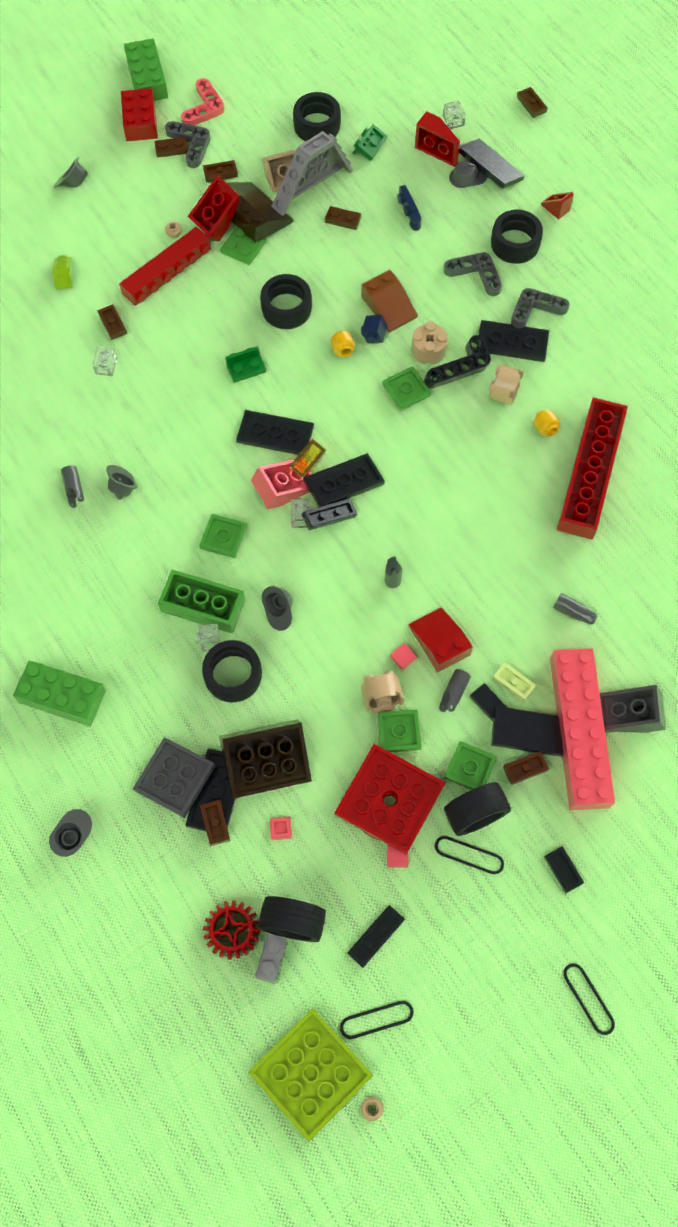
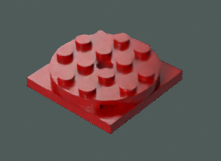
[334,744,446,855]

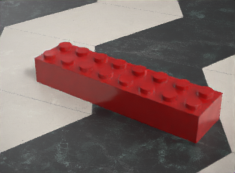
[556,397,628,540]

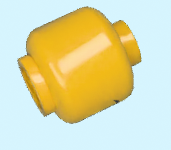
[330,331,355,357]
[533,410,560,437]

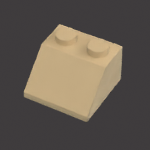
[261,150,296,192]

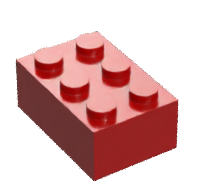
[121,88,158,142]

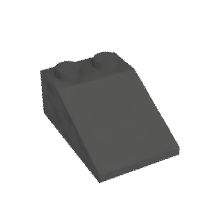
[600,685,666,733]

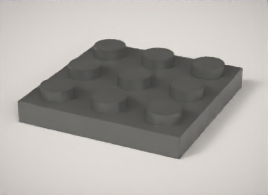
[132,737,216,818]

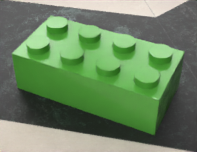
[124,38,168,101]
[158,569,246,634]
[13,660,106,727]

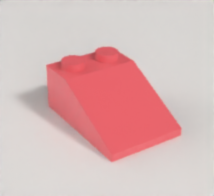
[251,458,312,509]

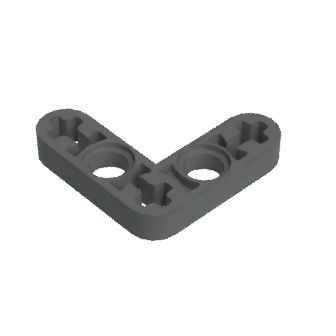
[165,121,210,168]
[444,252,502,296]
[511,288,570,328]

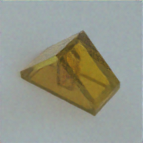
[289,438,327,478]

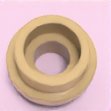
[165,222,182,238]
[361,1097,383,1121]

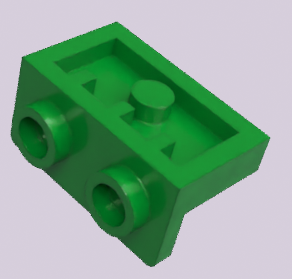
[352,124,388,161]
[225,346,266,383]

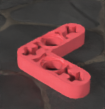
[181,78,224,126]

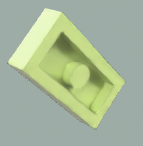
[492,662,537,702]

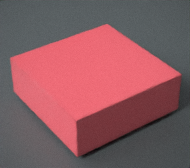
[390,643,417,671]
[270,817,292,840]
[387,845,408,868]

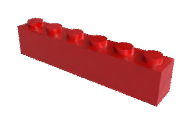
[119,227,211,306]

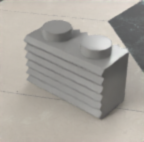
[255,934,288,984]

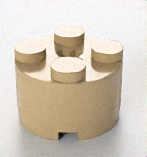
[412,321,448,364]
[489,365,524,406]
[360,671,404,714]

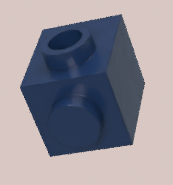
[361,315,387,344]

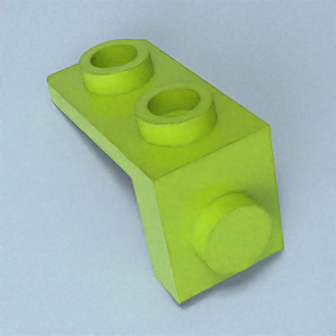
[52,255,73,289]

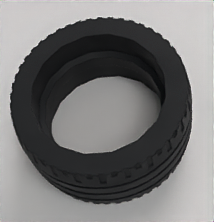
[293,92,341,142]
[491,209,543,264]
[260,274,312,330]
[202,640,262,703]
[444,782,511,836]
[258,896,326,942]

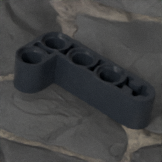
[424,335,491,389]

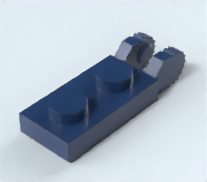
[397,185,422,231]

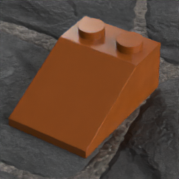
[361,269,418,333]

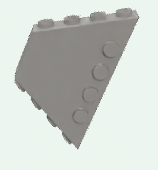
[271,131,353,216]

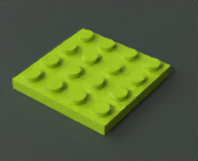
[248,1008,374,1142]

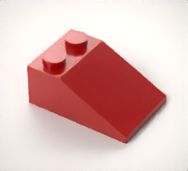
[415,111,460,167]
[187,175,241,241]
[408,607,473,673]

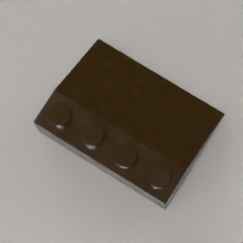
[227,182,293,243]
[219,719,312,799]

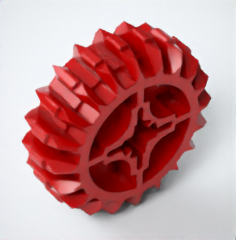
[203,900,261,960]

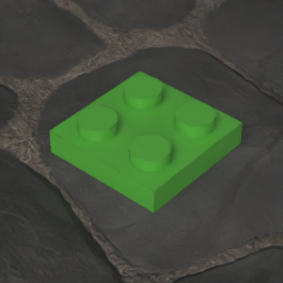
[220,226,266,266]
[382,366,431,411]
[199,514,247,558]
[378,710,421,752]
[444,741,497,790]

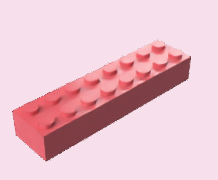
[550,648,615,810]

